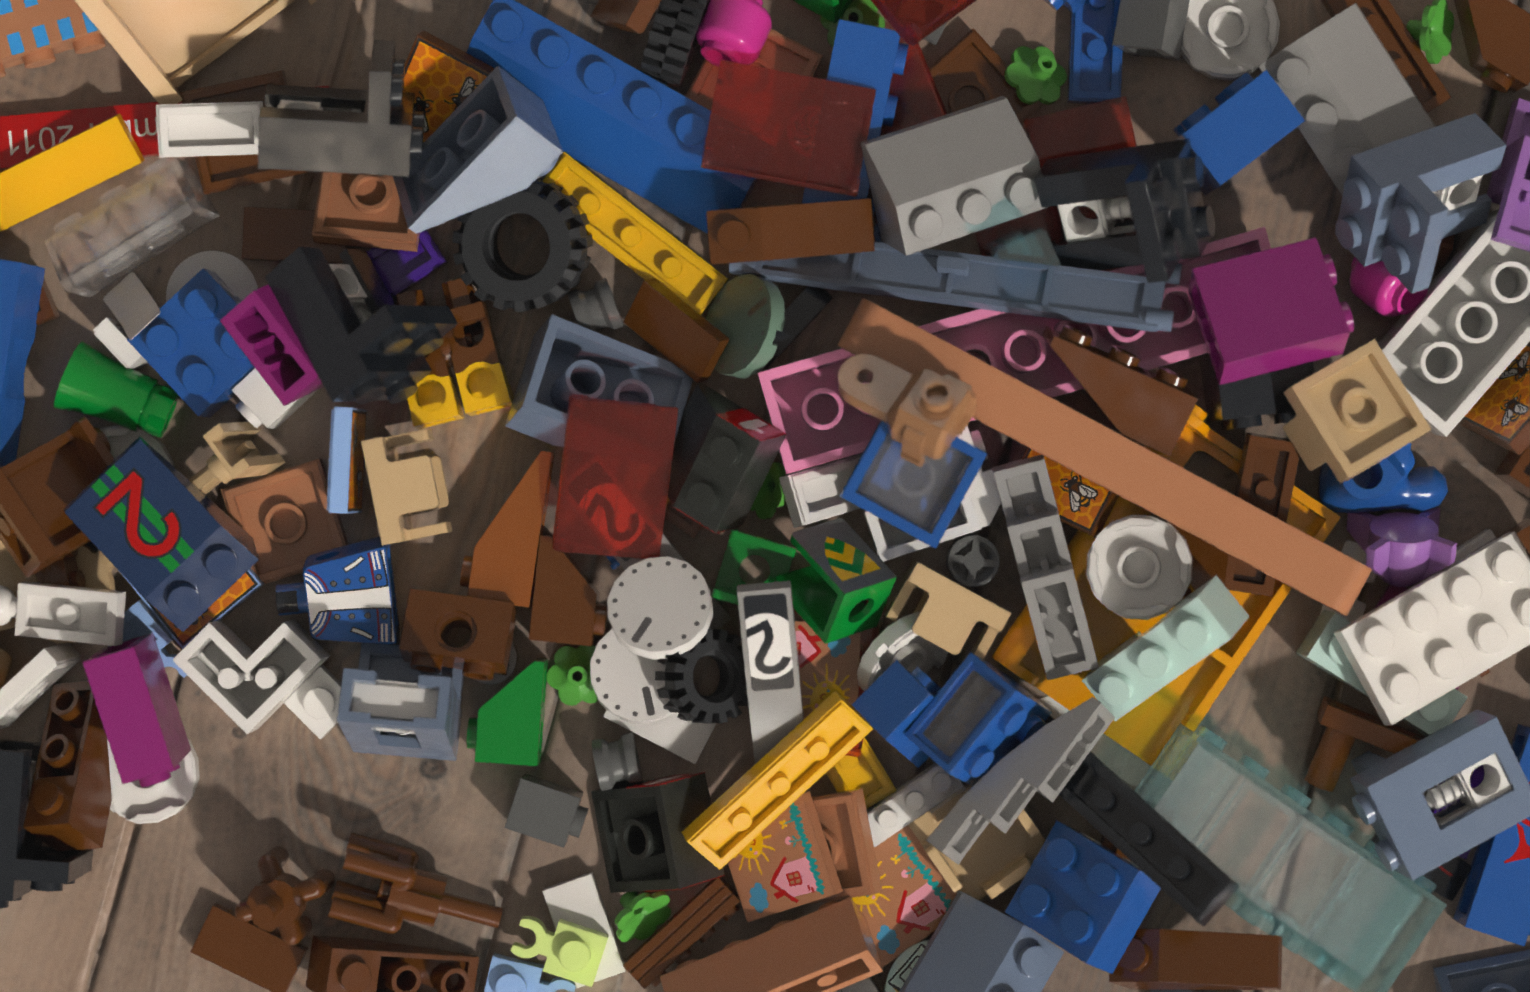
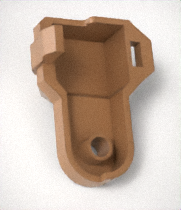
[838,354,977,468]

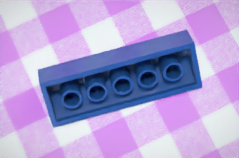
[466,0,773,234]

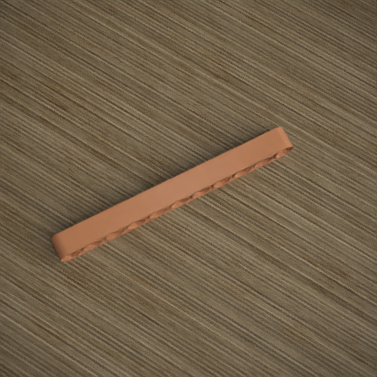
[837,298,1372,616]

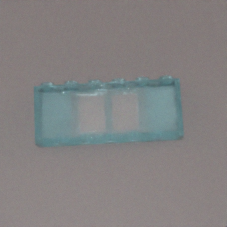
[1135,723,1447,992]

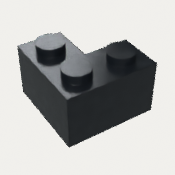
[1200,358,1315,430]

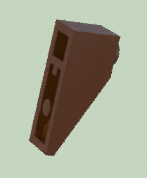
[706,198,875,264]
[1109,929,1282,990]

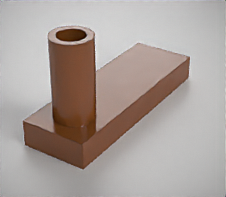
[1304,696,1474,792]

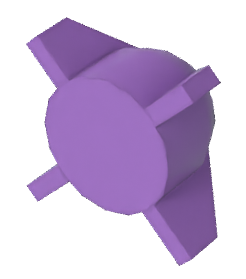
[1347,507,1457,587]

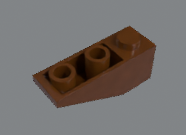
[1042,324,1198,456]
[23,681,112,852]
[305,935,479,992]

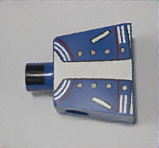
[276,536,400,644]

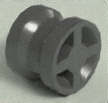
[567,278,624,332]
[946,535,1000,587]
[592,732,643,791]

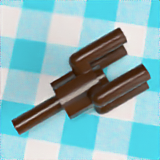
[328,832,503,934]
[234,846,335,945]

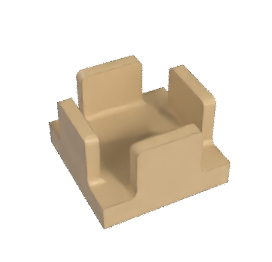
[1283,339,1432,484]
[361,429,453,545]
[884,560,1011,659]
[909,782,1045,900]

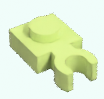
[511,916,609,987]

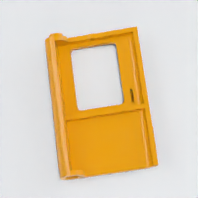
[992,404,1341,775]

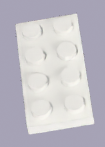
[1333,531,1530,726]

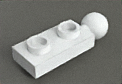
[0,581,126,646]

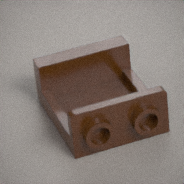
[0,417,115,578]

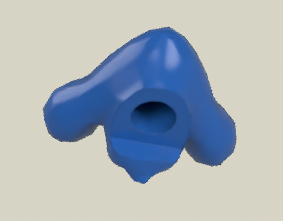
[1318,443,1448,513]

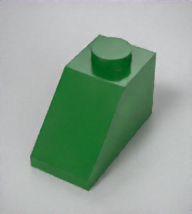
[467,658,548,766]

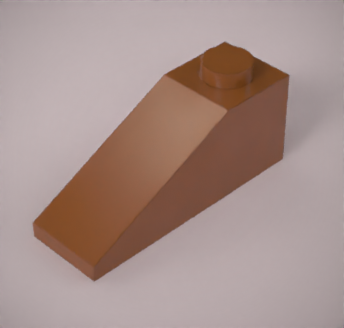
[460,451,555,608]

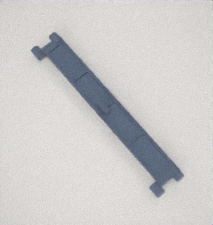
[729,242,1182,332]

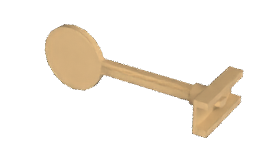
[47,422,285,643]

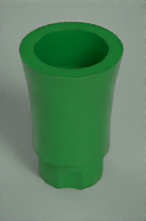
[54,341,179,438]

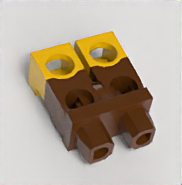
[395,278,514,429]

